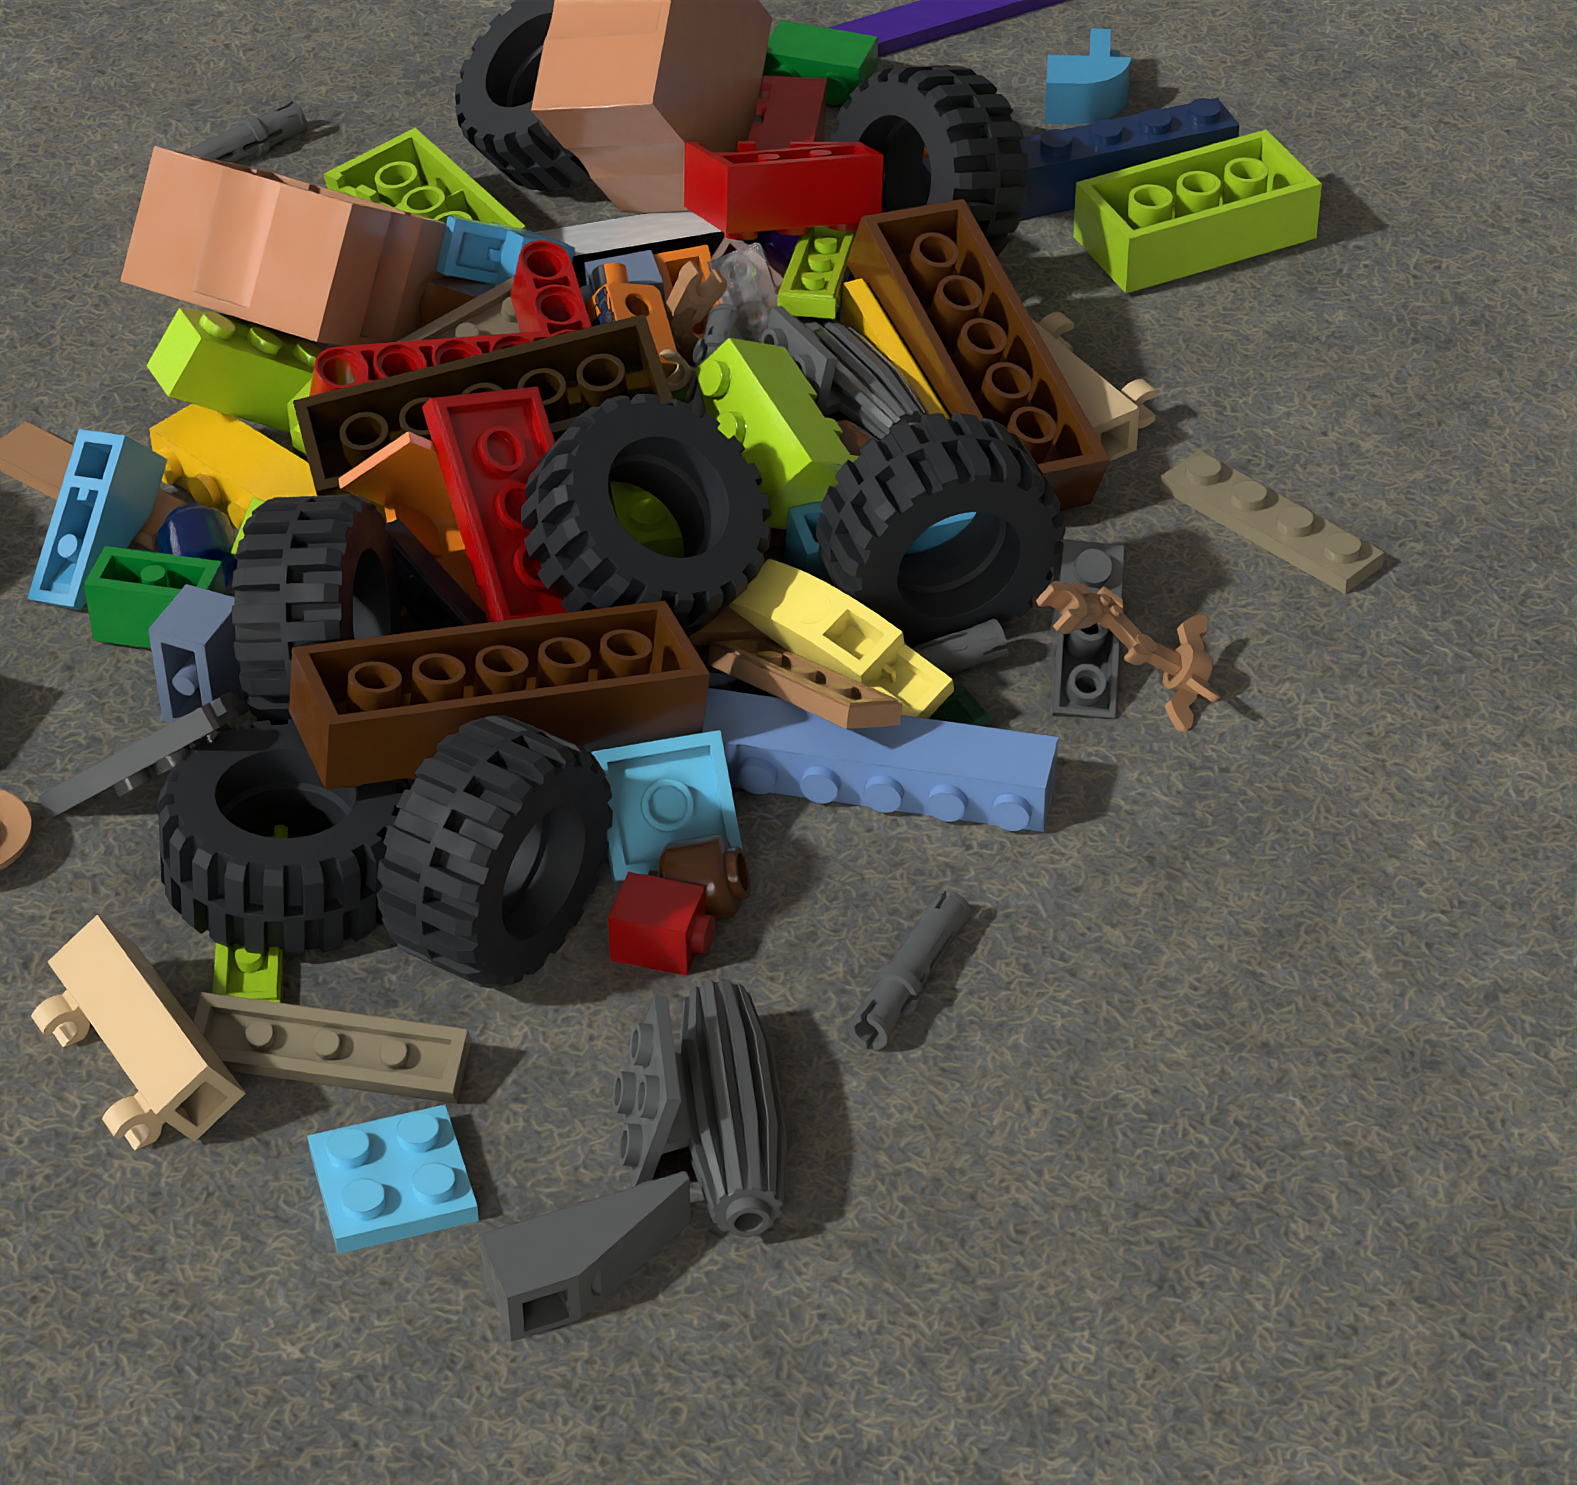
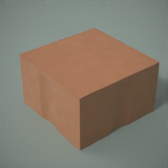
[531,0,772,213]
[120,146,446,346]

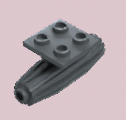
[761,306,929,440]
[612,979,787,1237]

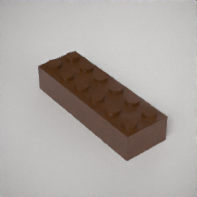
[846,199,1111,510]
[289,600,710,790]

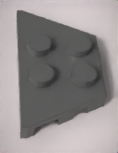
[38,688,250,817]

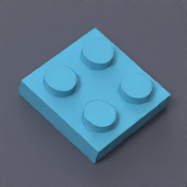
[591,730,742,882]
[307,1104,479,1254]

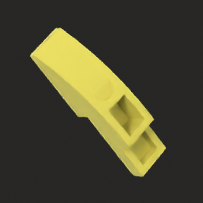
[729,559,954,719]

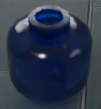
[155,503,238,587]

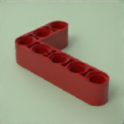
[309,240,592,396]

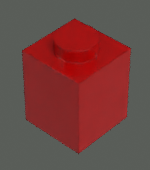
[608,872,715,976]

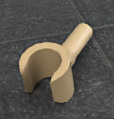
[660,349,695,391]

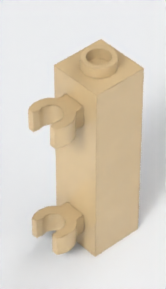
[1032,312,1157,461]
[31,915,246,1151]

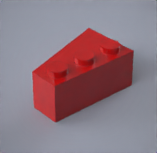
[748,76,827,151]
[684,141,884,240]

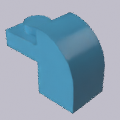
[1045,28,1131,124]
[436,215,575,285]

